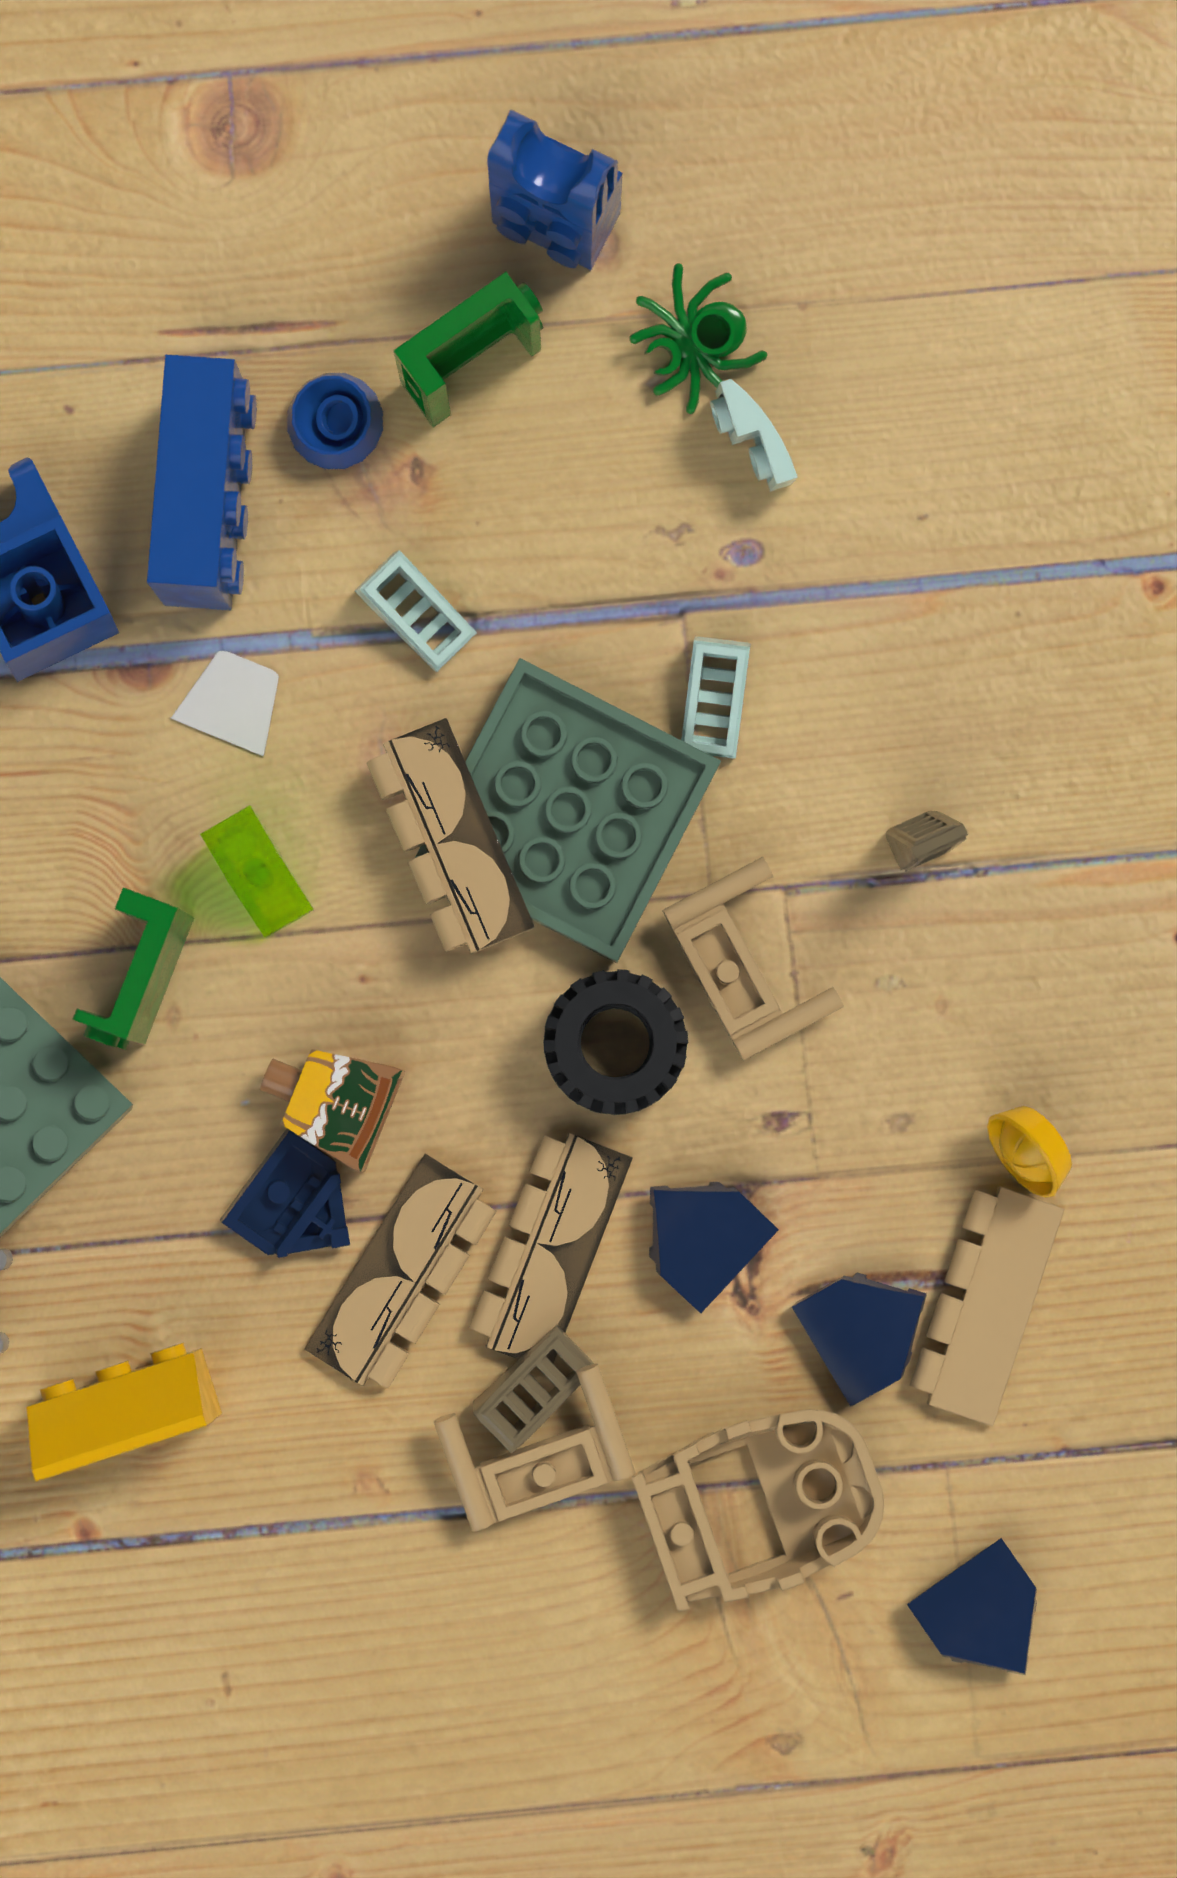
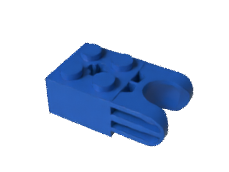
[487,110,622,270]
[0,457,119,682]

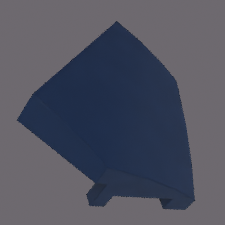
[220,1129,350,1258]
[649,1182,779,1313]
[792,1272,927,1407]
[907,1538,1037,1675]

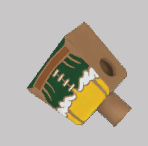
[260,1049,406,1172]

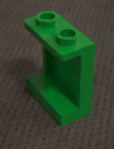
[393,272,543,427]
[73,887,194,1050]

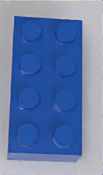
[147,355,257,610]

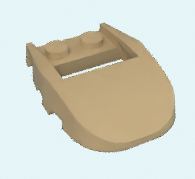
[632,1409,884,1612]

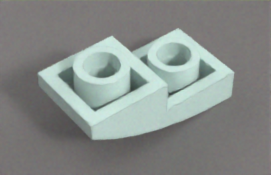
[710,379,798,492]

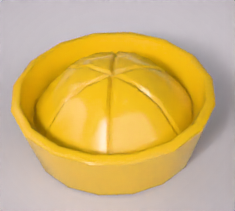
[987,1106,1072,1198]

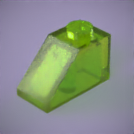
[200,805,314,938]

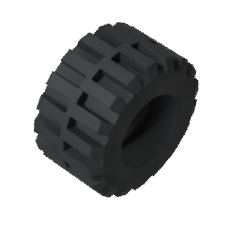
[543,969,688,1115]

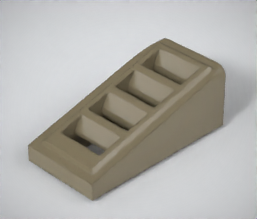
[886,811,968,872]
[473,1325,594,1453]

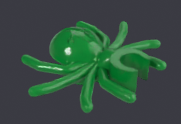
[629,263,767,414]

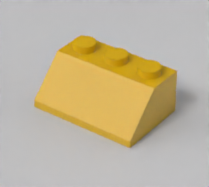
[26,1343,222,1482]

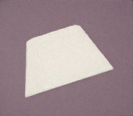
[171,651,279,757]

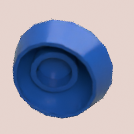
[287,373,383,469]

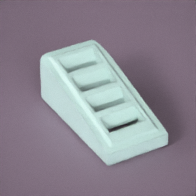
[355,550,477,672]
[681,636,751,759]

